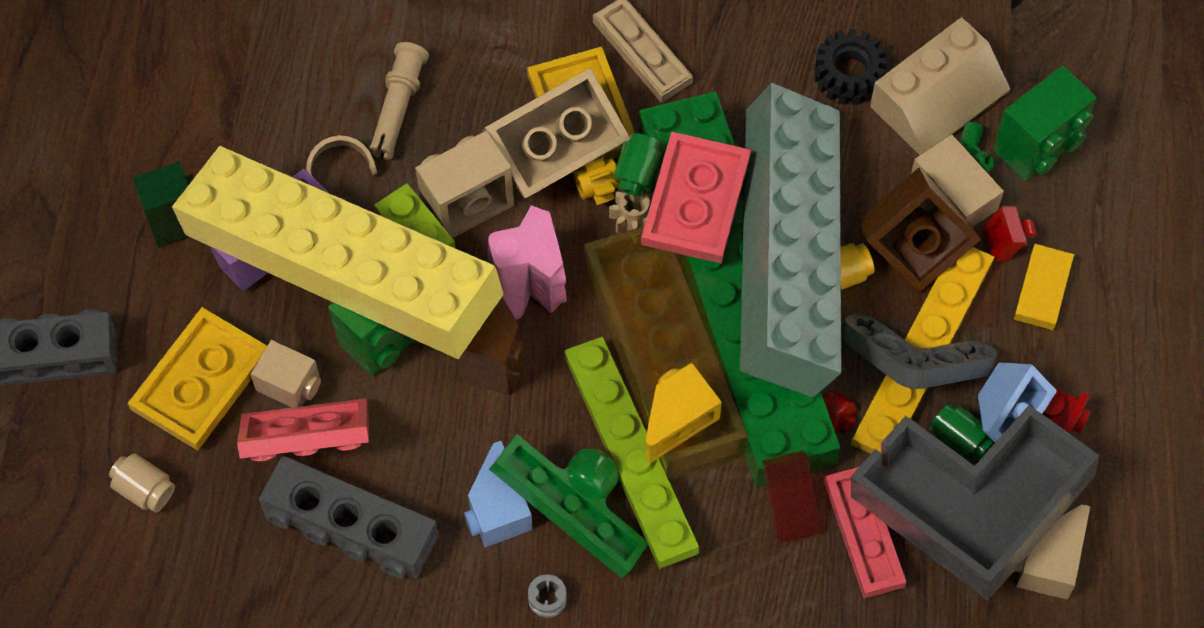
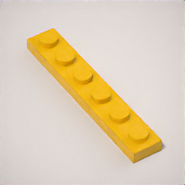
[851,247,994,454]

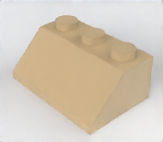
[870,17,1010,155]
[482,68,630,199]

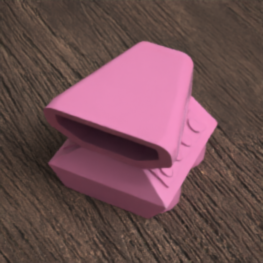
[487,205,567,320]

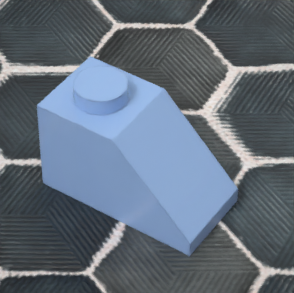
[978,362,1057,442]
[464,441,533,547]

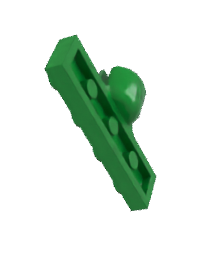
[489,434,648,579]

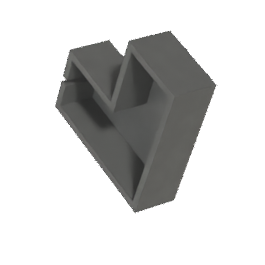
[850,405,1100,601]

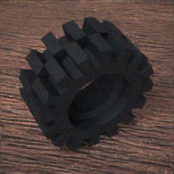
[814,29,887,105]

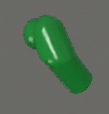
[959,122,994,173]

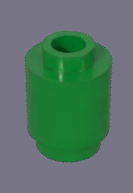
[612,133,663,197]
[929,403,994,462]

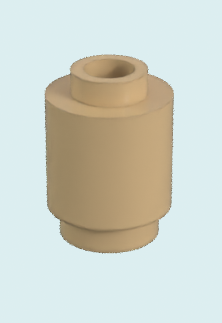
[109,453,175,513]

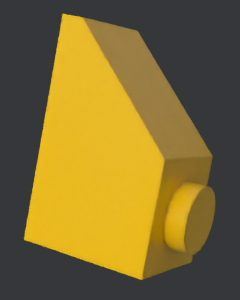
[645,363,722,464]

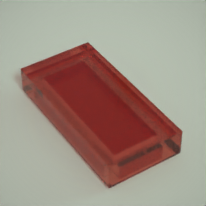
[762,450,821,543]

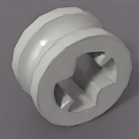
[528,574,567,618]

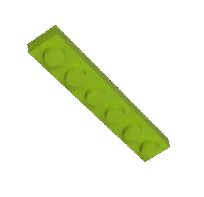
[564,336,699,569]

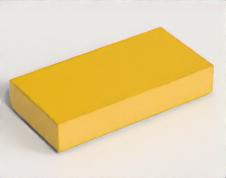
[1013,243,1074,331]

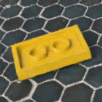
[527,46,635,170]
[127,307,267,451]

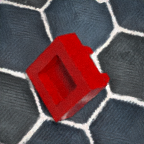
[983,207,1037,262]

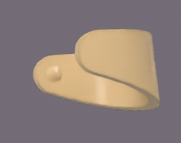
[306,135,377,176]

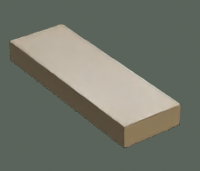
[593,0,693,103]

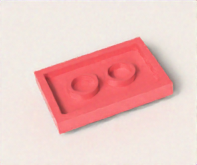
[641,132,751,264]
[237,398,369,461]

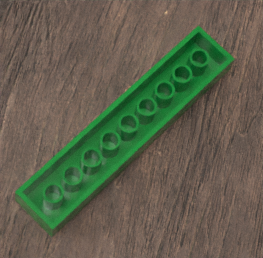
[639,91,840,488]

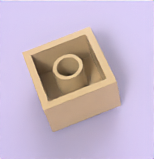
[415,130,514,238]

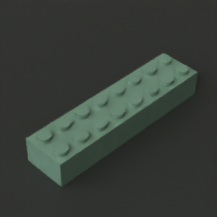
[740,82,841,398]

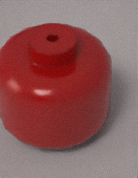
[822,391,857,434]

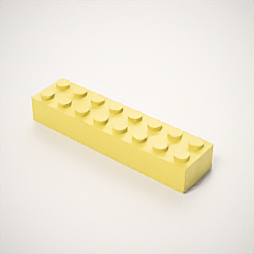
[172,146,504,359]

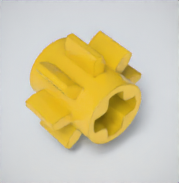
[573,156,619,205]

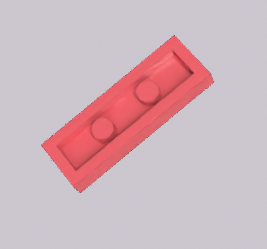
[824,467,906,599]

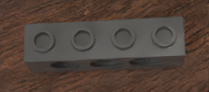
[0,309,117,386]
[259,455,439,580]

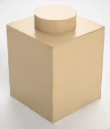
[251,340,321,408]

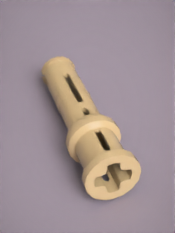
[368,42,429,160]

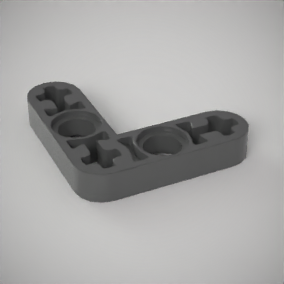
[841,314,997,389]

